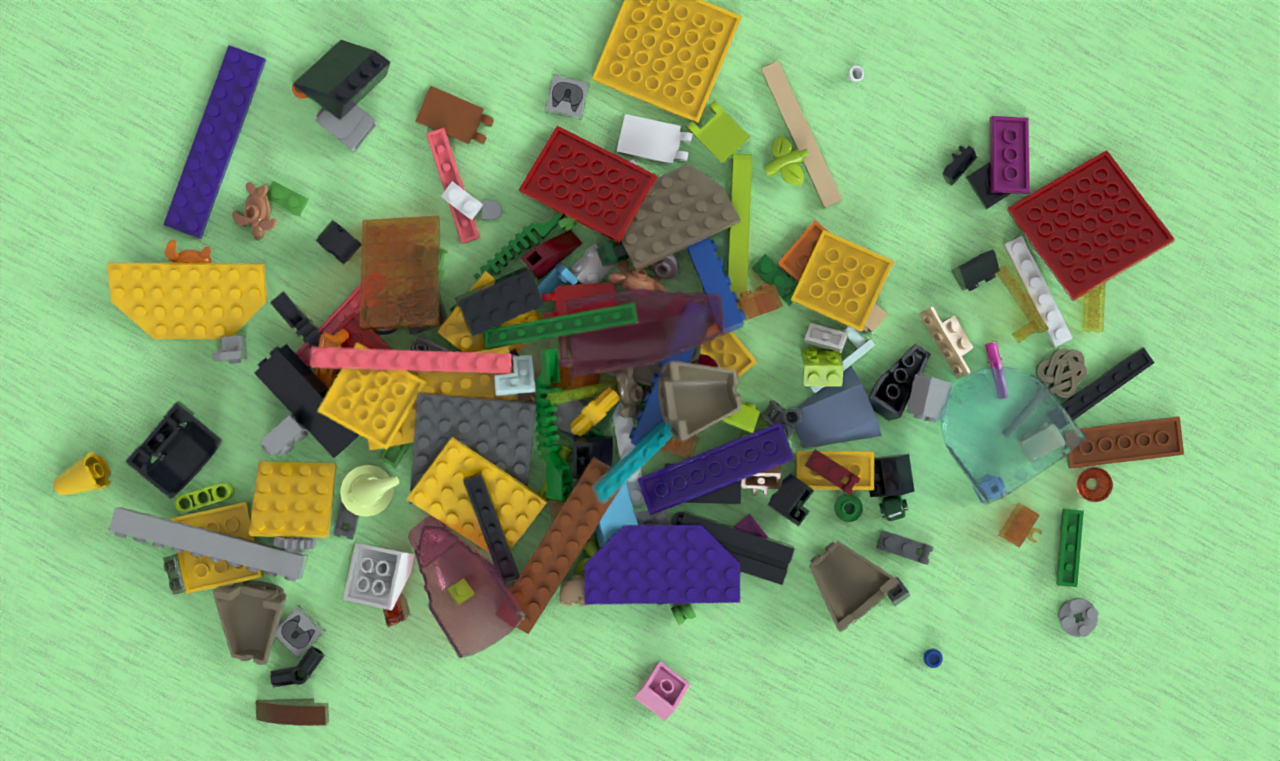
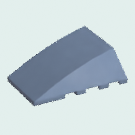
[789,366,881,448]

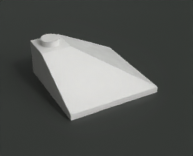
[343,543,415,610]

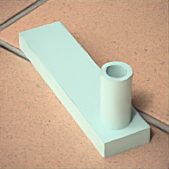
[808,327,875,393]

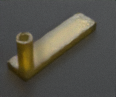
[996,265,1049,343]
[1082,282,1106,333]

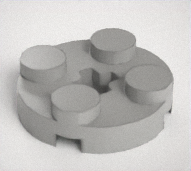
[1058,598,1098,637]

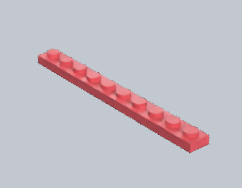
[311,347,511,374]

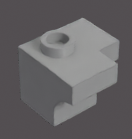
[213,336,247,364]

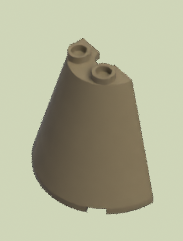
[658,362,742,441]
[809,541,899,632]
[213,581,286,665]

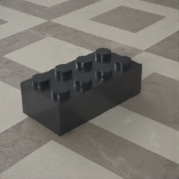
[455,266,544,336]

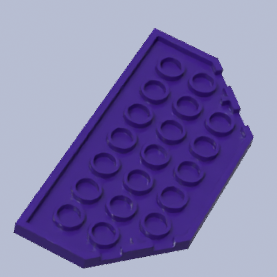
[584,525,740,605]

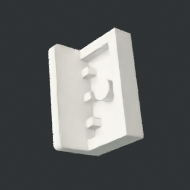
[570,244,614,284]

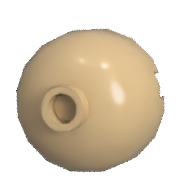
[560,575,593,606]

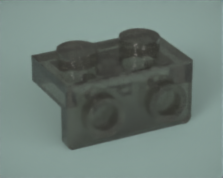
[163,554,186,595]

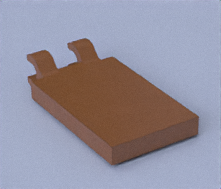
[416,86,494,145]

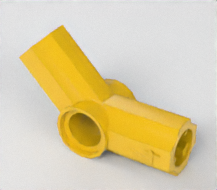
[569,387,620,436]

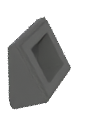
[887,577,910,606]

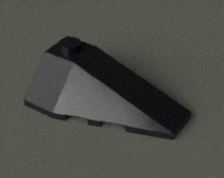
[868,344,931,421]

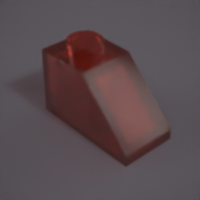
[383,593,410,627]

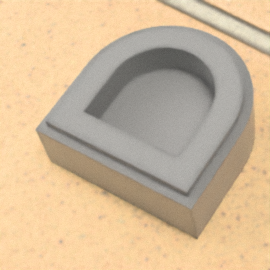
[481,200,502,220]

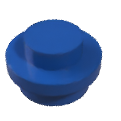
[923,648,943,668]

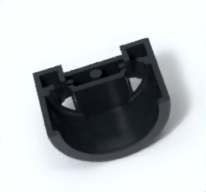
[125,401,222,499]

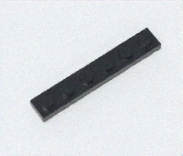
[1048,347,1155,429]
[463,472,520,583]

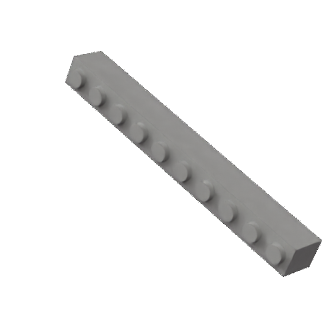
[109,507,308,582]

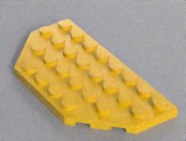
[107,262,268,339]

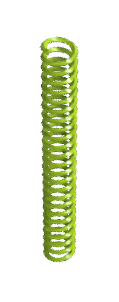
[547,380,618,405]

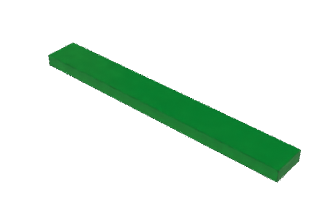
[483,303,638,349]

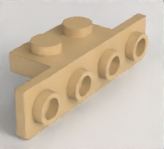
[919,306,973,379]

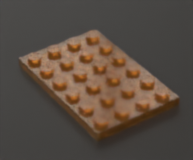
[360,216,440,330]

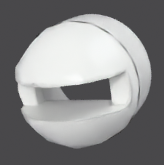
[847,66,864,82]

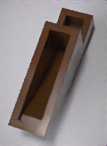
[256,698,329,726]

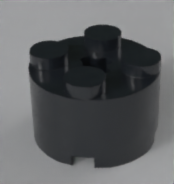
[316,220,362,265]

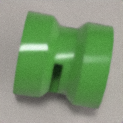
[671,603,696,625]

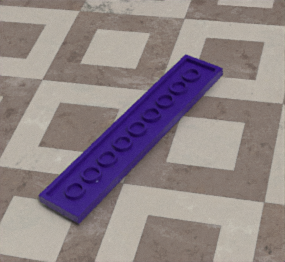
[163,45,266,239]

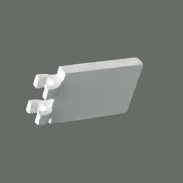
[617,114,693,165]

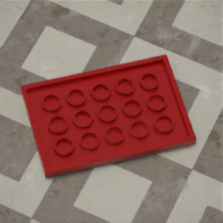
[519,126,657,243]

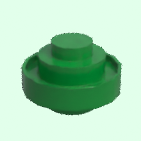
[834,494,863,522]

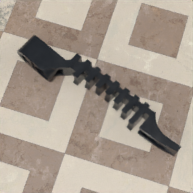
[270,291,342,378]

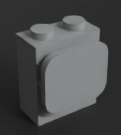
[315,105,379,152]

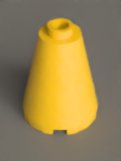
[53,452,111,495]

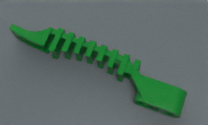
[450,212,565,312]
[534,348,573,502]

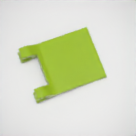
[687,100,750,164]

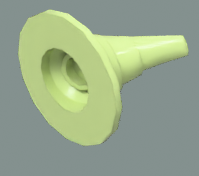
[340,465,399,517]

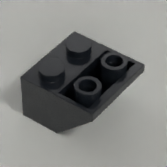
[573,435,613,479]
[869,454,915,497]

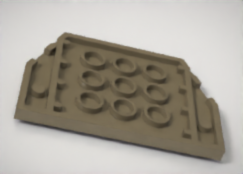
[621,164,741,271]

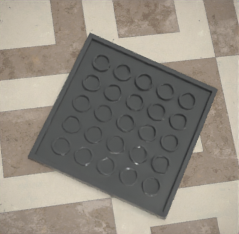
[409,392,536,504]

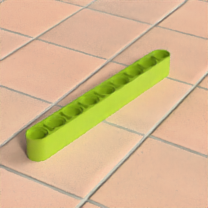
[727,154,752,325]

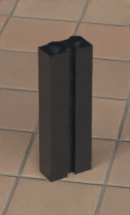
[254,344,360,458]
[676,511,795,585]

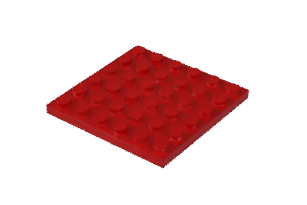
[1007,150,1175,301]

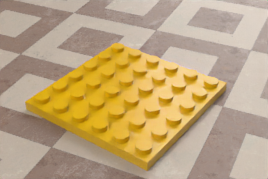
[592,0,742,124]

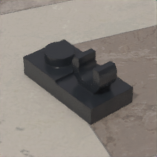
[942,146,977,186]

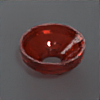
[1076,467,1113,502]

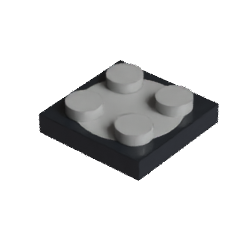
[552,390,589,439]

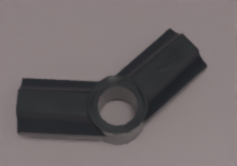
[270,646,325,688]

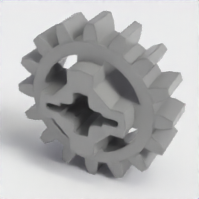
[273,537,316,553]

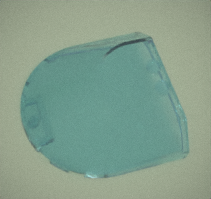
[941,367,1086,505]

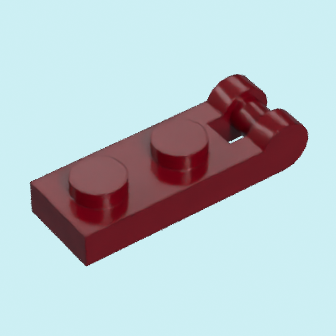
[805,449,861,495]

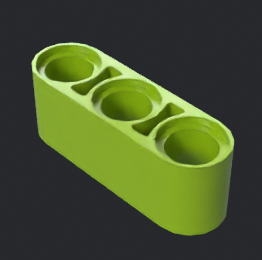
[175,482,234,512]

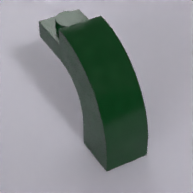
[596,241,629,267]

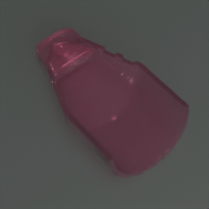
[408,516,526,658]

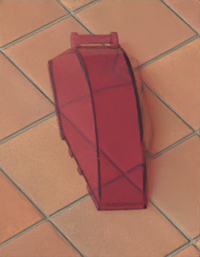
[558,289,725,377]

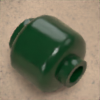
[879,495,909,521]

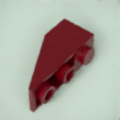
[521,230,583,280]

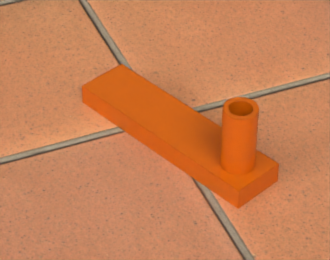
[314,329,349,390]

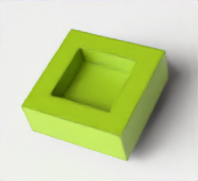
[447,578,475,606]

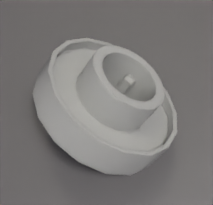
[650,255,679,280]

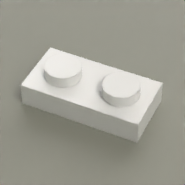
[441,181,483,220]
[804,323,847,353]

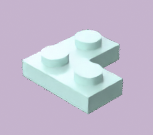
[495,355,536,396]

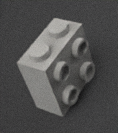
[907,374,953,423]
[260,415,308,456]

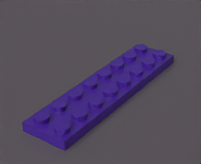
[638,422,794,515]

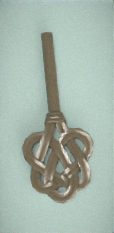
[1001,349,1087,438]

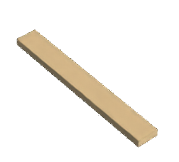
[761,61,842,208]

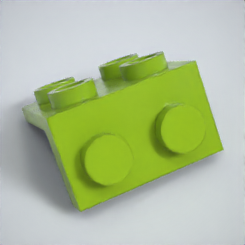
[801,347,843,386]

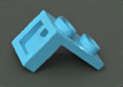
[537,262,579,302]

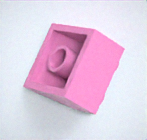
[634,661,690,721]

